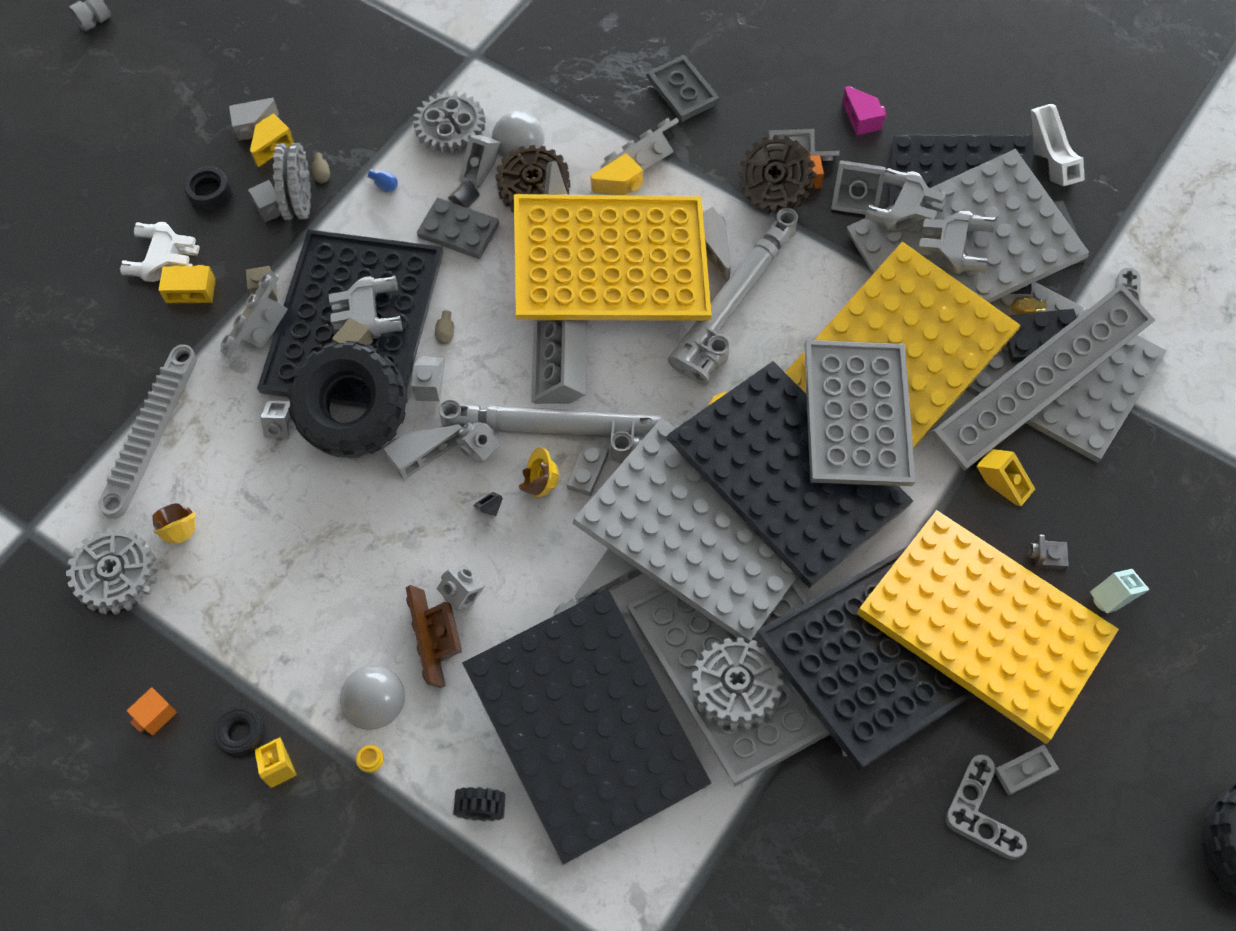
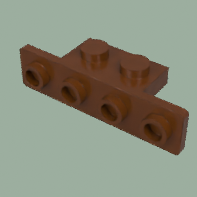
[406,585,462,688]

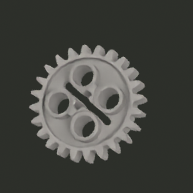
[413,91,486,154]

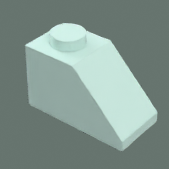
[1090,569,1149,613]

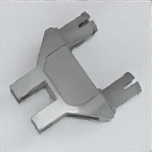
[865,168,946,231]
[919,211,995,274]
[329,276,402,339]

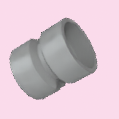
[69,0,111,32]

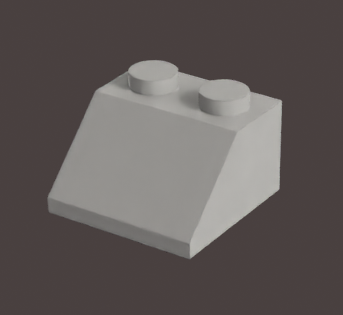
[831,160,886,215]

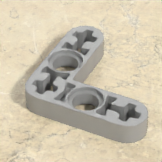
[945,755,1027,860]

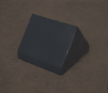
[448,180,480,208]

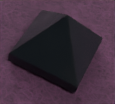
[473,492,503,516]

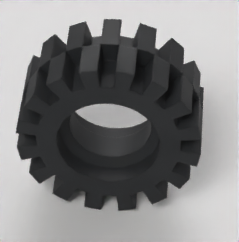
[453,787,506,821]

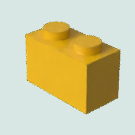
[159,265,216,303]

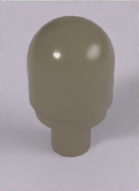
[311,153,330,183]
[434,310,455,344]

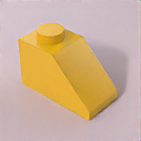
[250,113,294,167]
[590,153,643,195]
[977,449,1035,506]

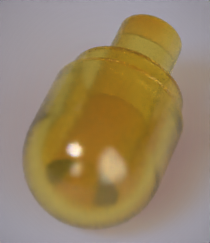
[1011,296,1047,315]

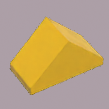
[255,738,296,788]

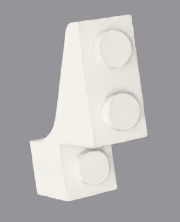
[1031,104,1085,186]

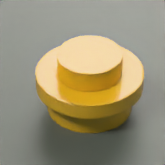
[356,745,384,773]

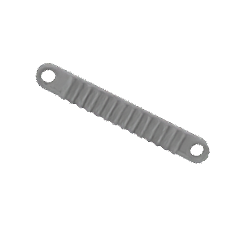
[98,345,197,519]

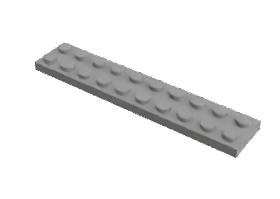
[932,283,1155,471]

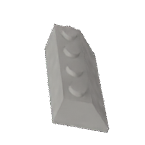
[532,320,587,404]

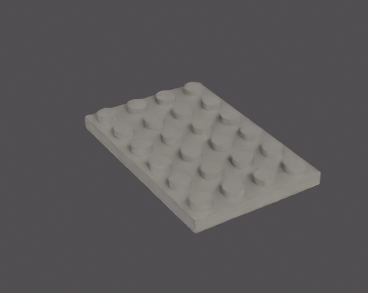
[804,340,916,486]

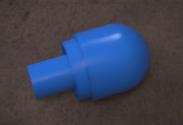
[368,169,398,192]

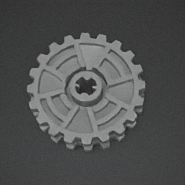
[273,143,311,220]
[66,528,158,615]
[692,638,783,731]

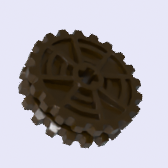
[738,135,817,214]
[495,145,571,213]

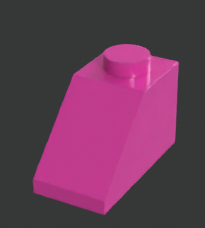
[842,86,886,135]

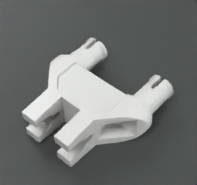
[120,222,200,282]

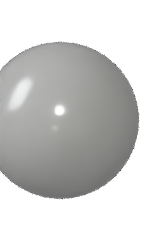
[492,112,545,158]
[340,666,405,730]

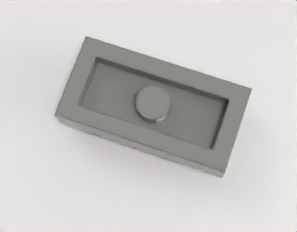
[567,442,609,497]
[995,745,1059,796]

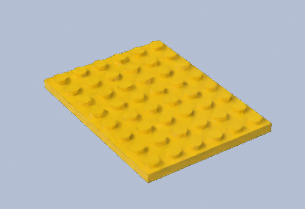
[514,194,712,321]
[785,241,1020,450]
[857,510,1119,744]

